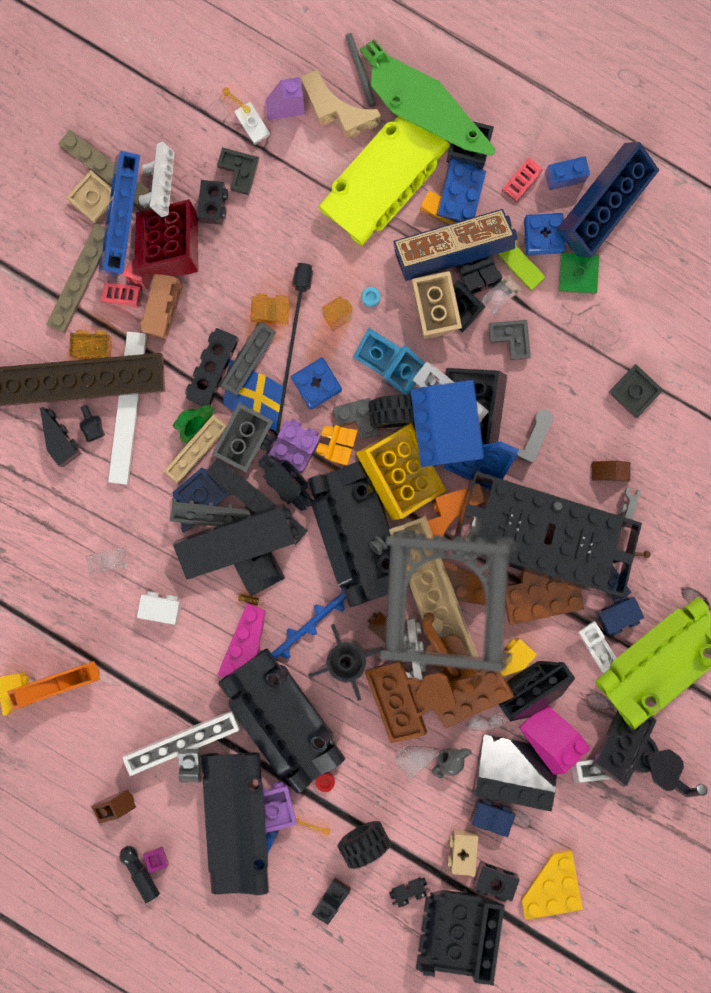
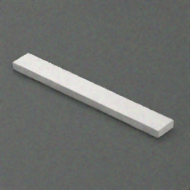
[108,332,147,485]

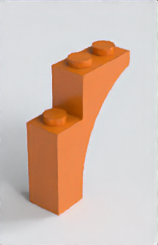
[427,484,485,550]
[7,661,100,710]

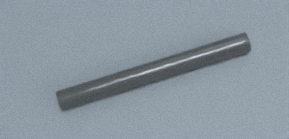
[345,33,376,107]

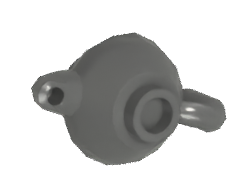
[432,748,472,779]

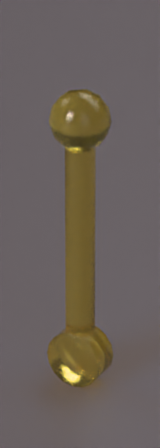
[222,87,251,113]
[296,817,330,835]

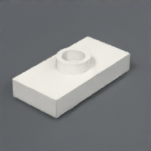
[234,102,271,145]

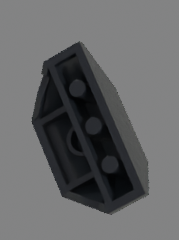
[499,661,575,722]

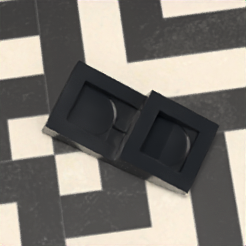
[312,878,351,925]

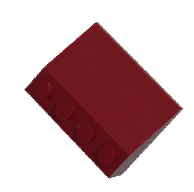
[134,199,199,276]

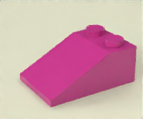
[519,706,590,775]

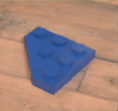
[443,441,519,490]

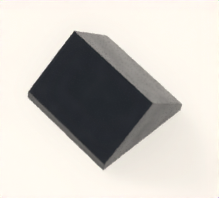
[453,280,486,333]

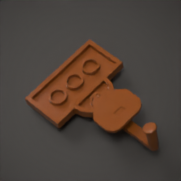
[505,535,584,625]
[422,612,514,729]
[364,661,482,743]

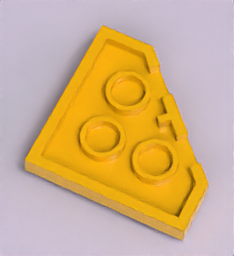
[521,849,583,920]

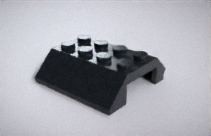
[415,890,505,986]

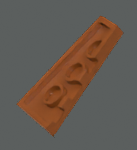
[442,560,506,609]

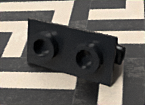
[389,877,430,908]

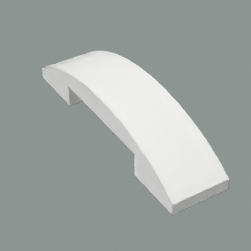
[578,621,616,673]

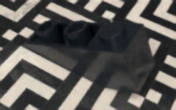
[40,407,82,467]

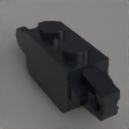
[258,453,313,511]

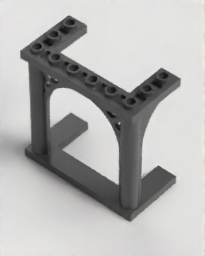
[380,530,519,672]

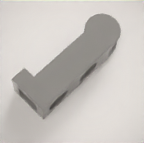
[516,409,553,464]

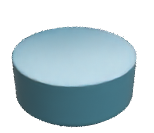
[362,287,380,307]

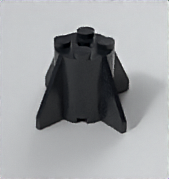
[308,623,384,701]

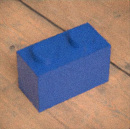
[545,156,590,190]

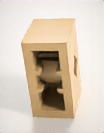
[447,829,478,876]

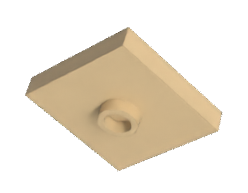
[66,170,111,224]

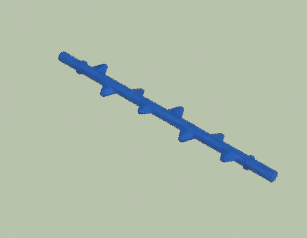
[271,560,390,659]

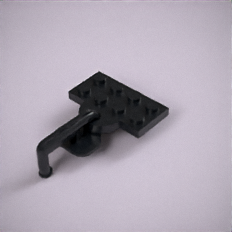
[592,710,708,798]

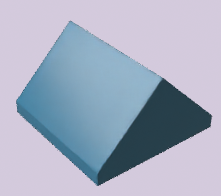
[353,328,402,376]
[382,345,425,395]

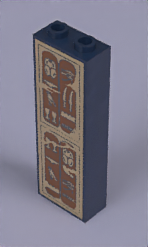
[393,209,518,281]

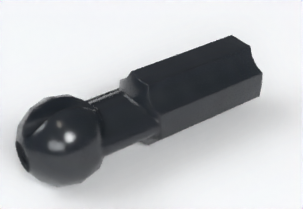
[119,846,160,904]

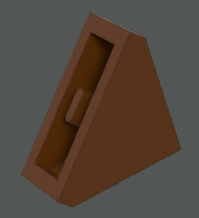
[592,460,631,481]

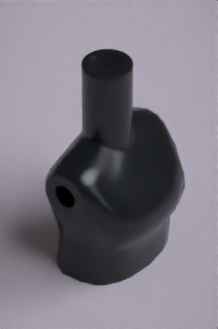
[79,405,105,442]

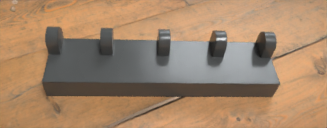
[218,321,276,396]
[169,498,250,526]

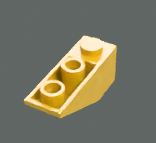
[501,637,537,676]

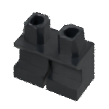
[459,257,502,295]

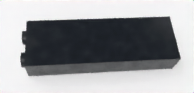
[173,503,299,580]

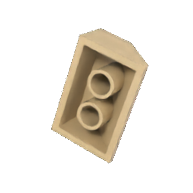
[412,271,462,340]

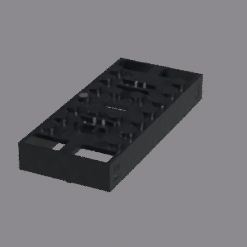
[454,471,642,599]

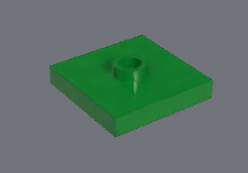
[558,253,599,294]

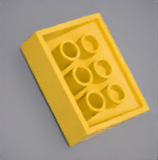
[356,423,446,520]

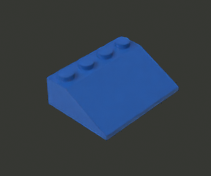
[410,380,484,467]

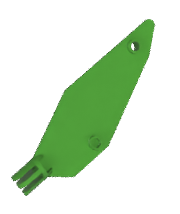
[360,39,495,156]

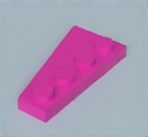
[217,603,266,677]

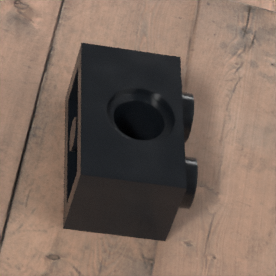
[473,861,520,902]

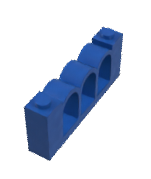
[99,151,140,276]

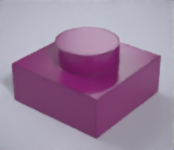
[143,846,169,873]

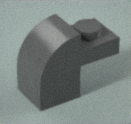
[178,749,203,783]

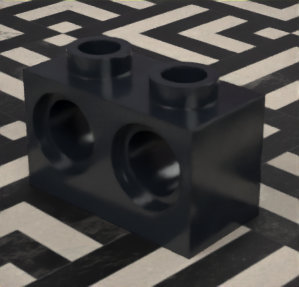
[197,180,228,225]

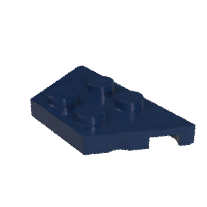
[172,467,231,533]

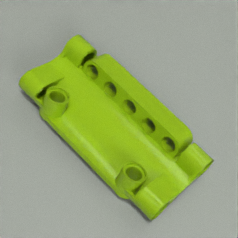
[595,597,711,730]

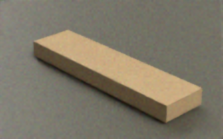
[163,414,226,484]

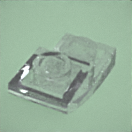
[465,713,508,731]

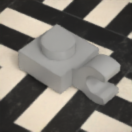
[619,487,641,520]

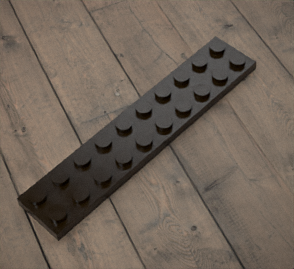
[0,353,165,406]

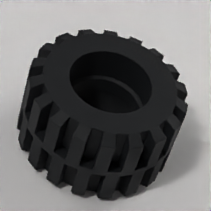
[368,394,415,428]
[337,821,391,869]

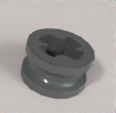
[368,536,388,555]

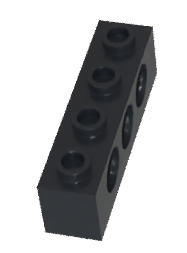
[185,328,239,406]

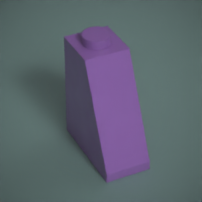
[265,77,305,120]

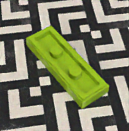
[496,245,546,291]

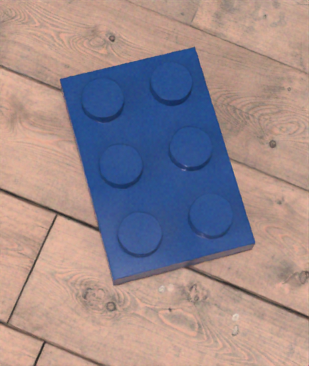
[436,159,486,222]

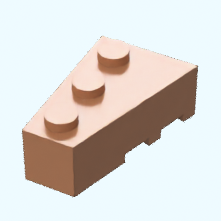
[140,274,183,341]

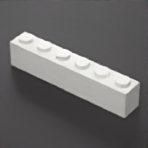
[123,710,241,776]

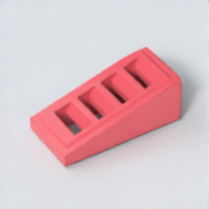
[502,158,543,202]
[101,282,142,308]

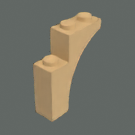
[301,70,380,138]

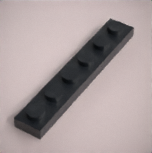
[206,458,308,545]

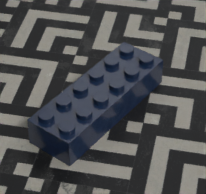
[556,142,659,258]

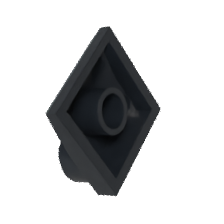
[234,552,285,596]

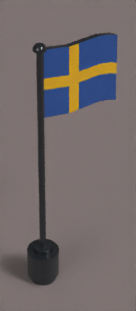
[223,263,314,436]

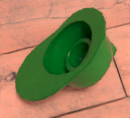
[173,405,214,443]

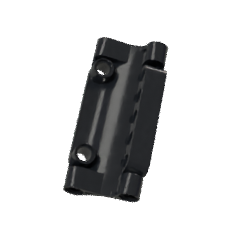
[307,461,391,608]
[218,648,346,793]
[202,752,269,896]

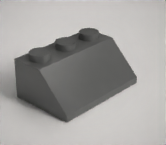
[212,402,273,472]

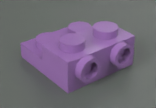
[269,419,321,472]
[263,781,297,833]

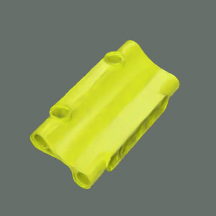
[318,116,450,246]

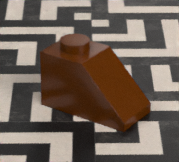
[368,611,387,643]
[91,790,136,824]

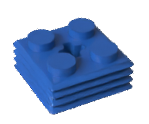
[524,213,566,255]
[291,357,342,410]

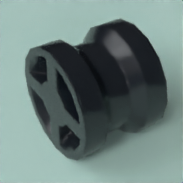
[260,434,276,452]

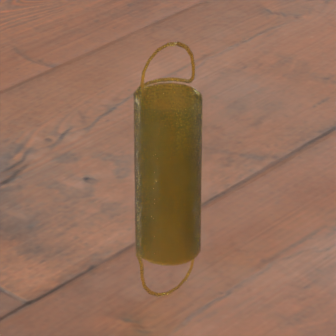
[233,594,264,606]

